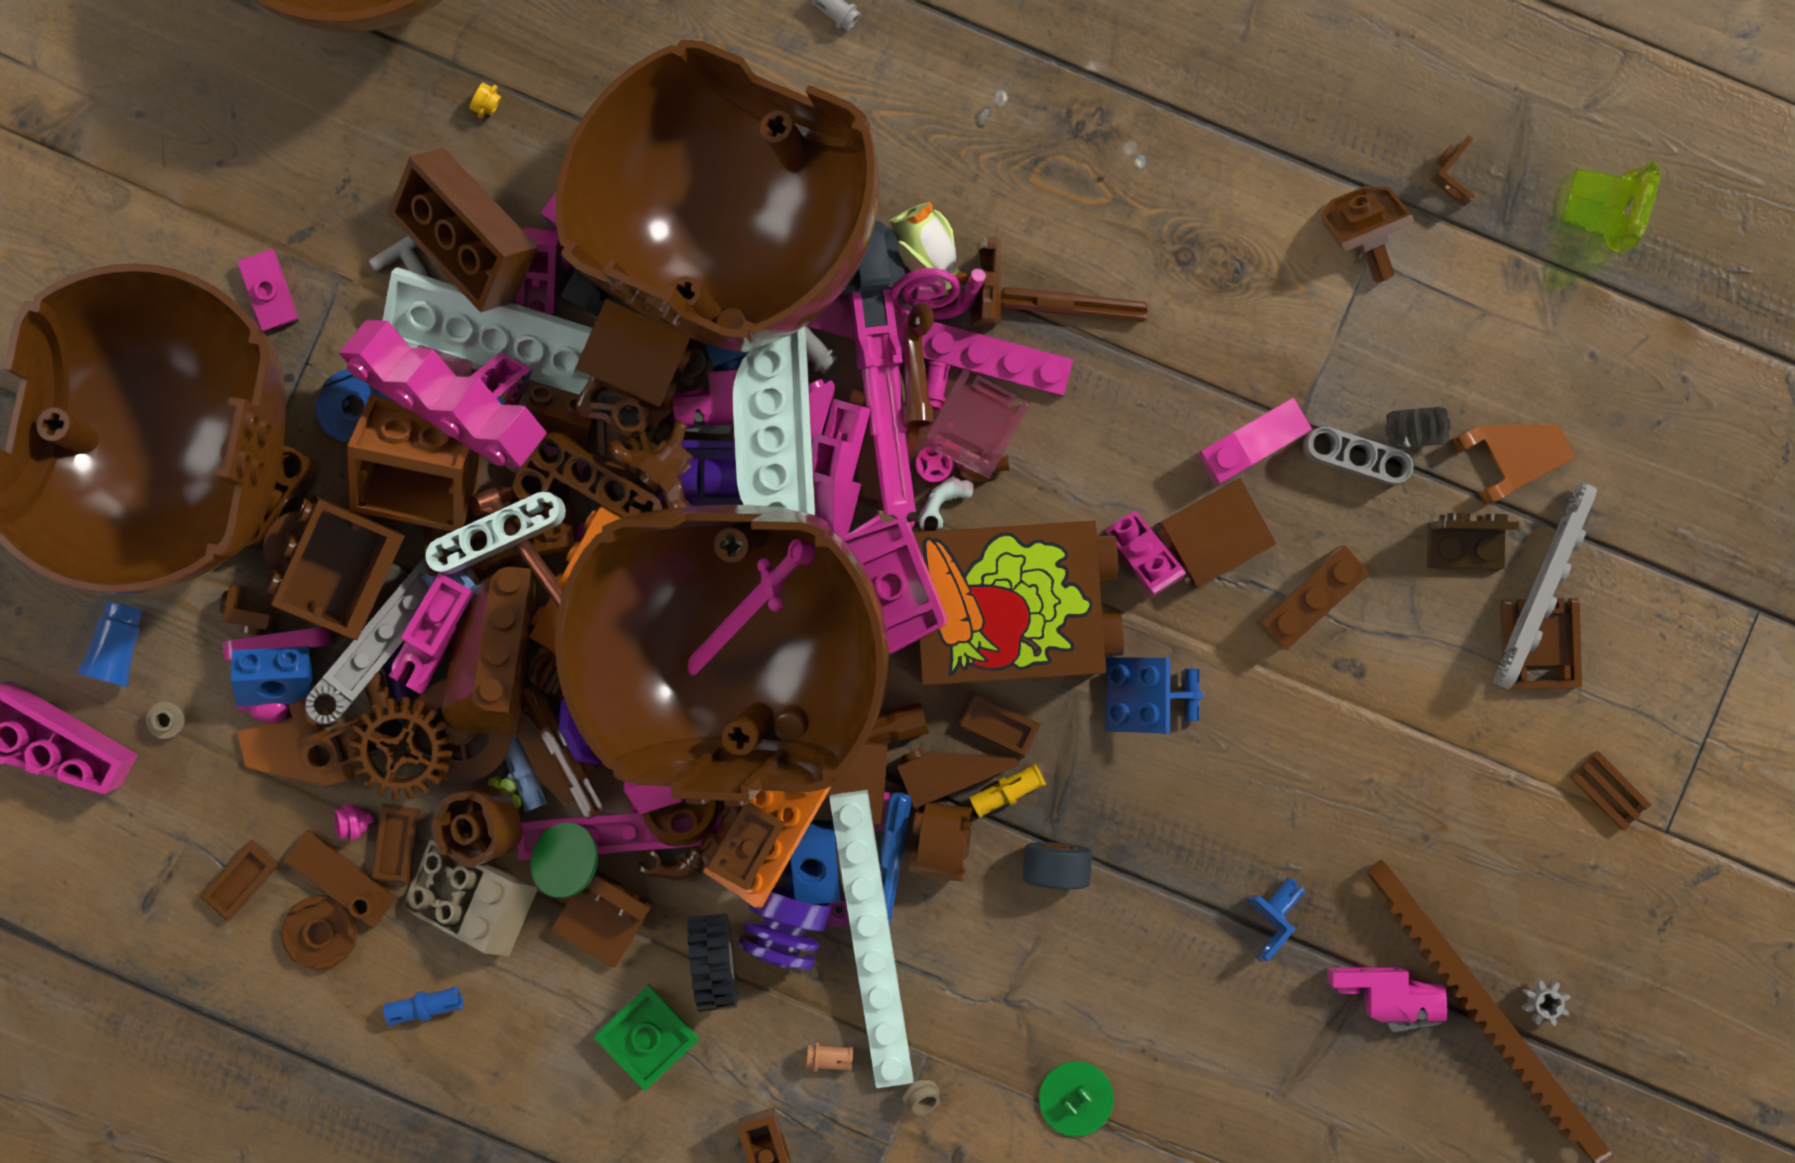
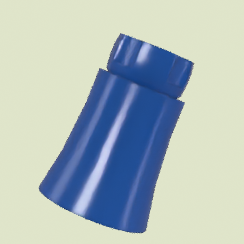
[76,601,143,687]

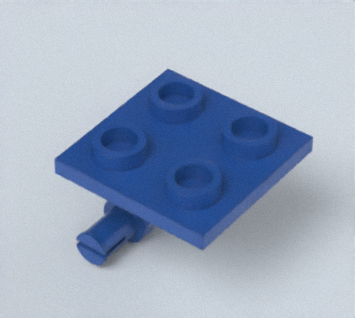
[1106,657,1203,734]

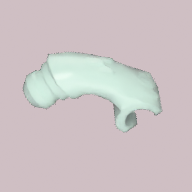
[918,476,973,531]

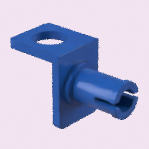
[1246,877,1306,962]

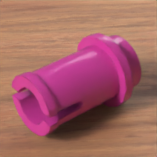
[926,361,950,410]

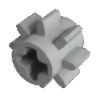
[1521,978,1571,1026]

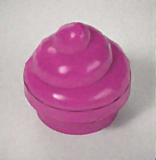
[334,803,374,841]

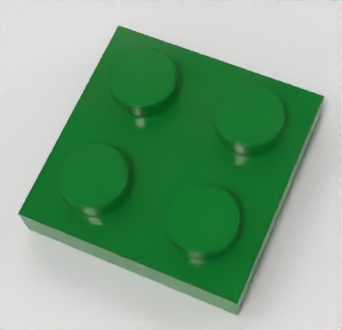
[593,983,700,1092]

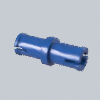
[383,986,463,1027]

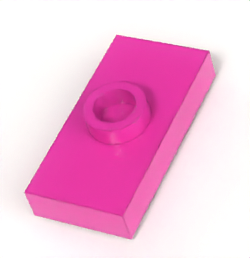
[237,249,300,333]

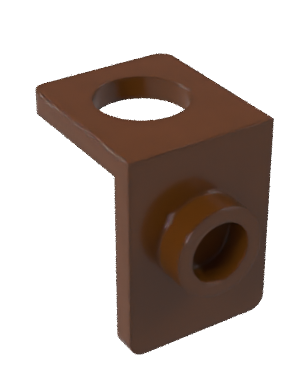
[1431,135,1475,206]

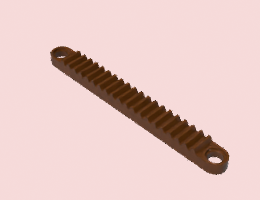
[1366,860,1614,1163]

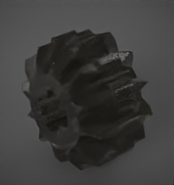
[1385,406,1451,448]

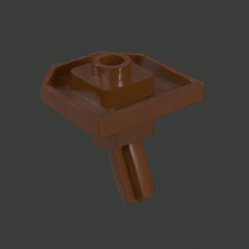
[1321,186,1414,282]

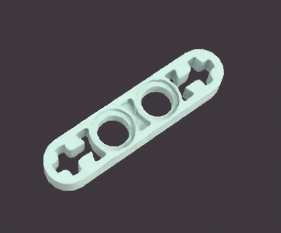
[425,492,566,574]

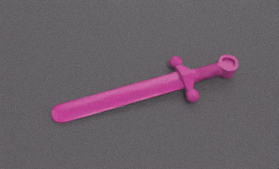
[687,539,815,676]

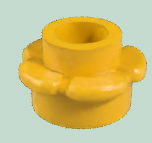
[469,82,502,118]

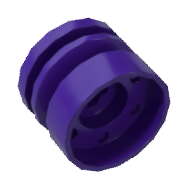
[738,886,831,969]

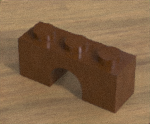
[1256,546,1370,650]

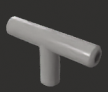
[369,236,428,277]

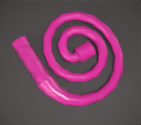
[890,268,986,320]

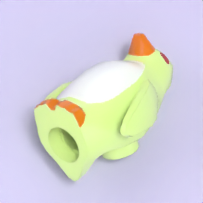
[889,202,969,296]

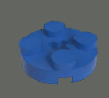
[315,369,391,443]

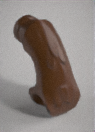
[638,846,704,880]

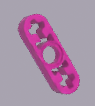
[222,627,333,661]

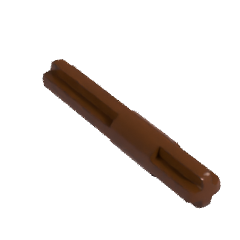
[1001,287,1148,322]
[522,685,605,819]

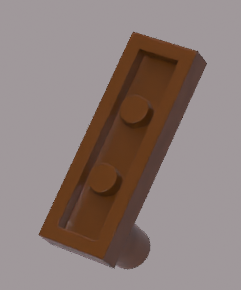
[284,829,398,928]

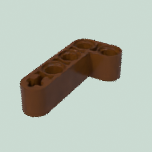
[513,432,671,518]

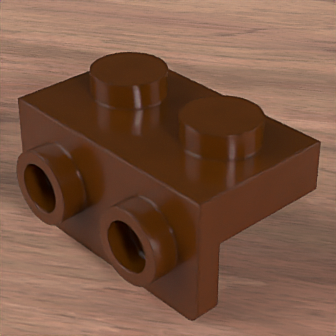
[517,380,596,448]

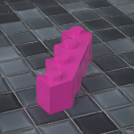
[339,320,547,467]

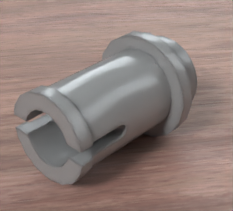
[811,0,861,31]
[806,327,839,375]

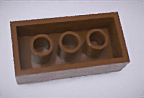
[388,148,538,313]

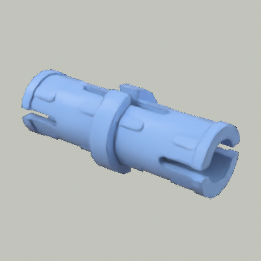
[505,735,547,812]

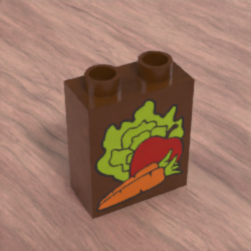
[913,520,1124,685]

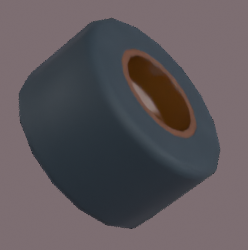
[1023,842,1092,889]

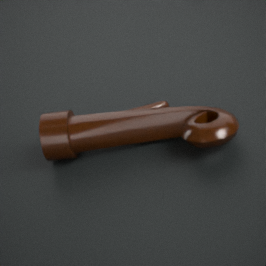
[899,303,934,428]

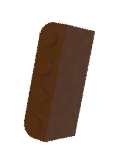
[442,567,539,737]

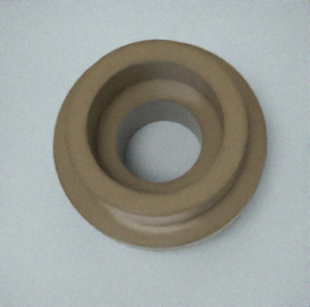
[146,701,185,739]
[903,1080,940,1115]

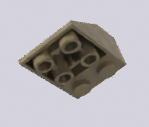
[401,839,538,956]

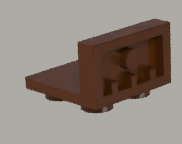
[700,802,785,890]
[552,869,654,968]

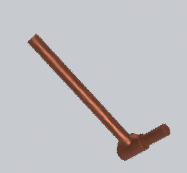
[469,477,564,608]

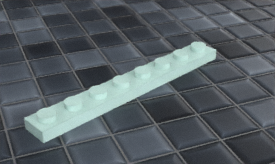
[830,790,913,1088]

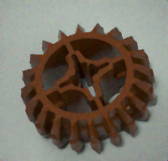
[348,697,453,800]

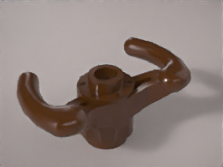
[575,381,686,470]
[608,437,694,508]

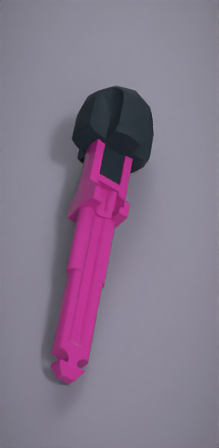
[839,221,916,529]

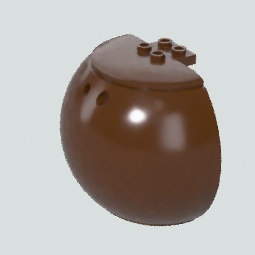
[555,40,880,352]
[0,263,286,594]
[555,505,889,806]

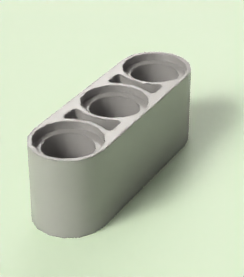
[1302,427,1414,485]

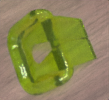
[1561,161,1661,253]

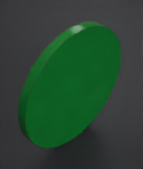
[531,822,598,898]
[1039,1061,1114,1137]

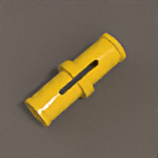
[969,763,1046,818]

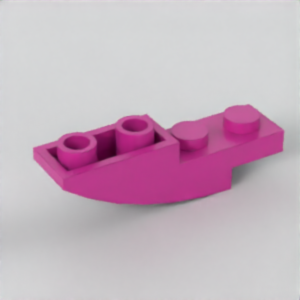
[812,399,871,537]

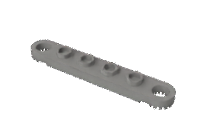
[1493,482,1597,690]
[305,557,429,725]

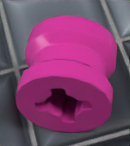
[916,445,953,484]

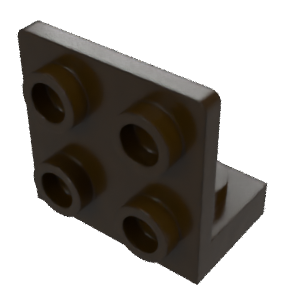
[1427,513,1519,569]

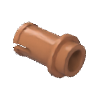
[806,1042,853,1072]

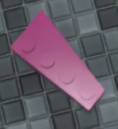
[0,680,138,794]

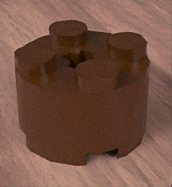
[432,785,523,867]
[910,803,972,882]

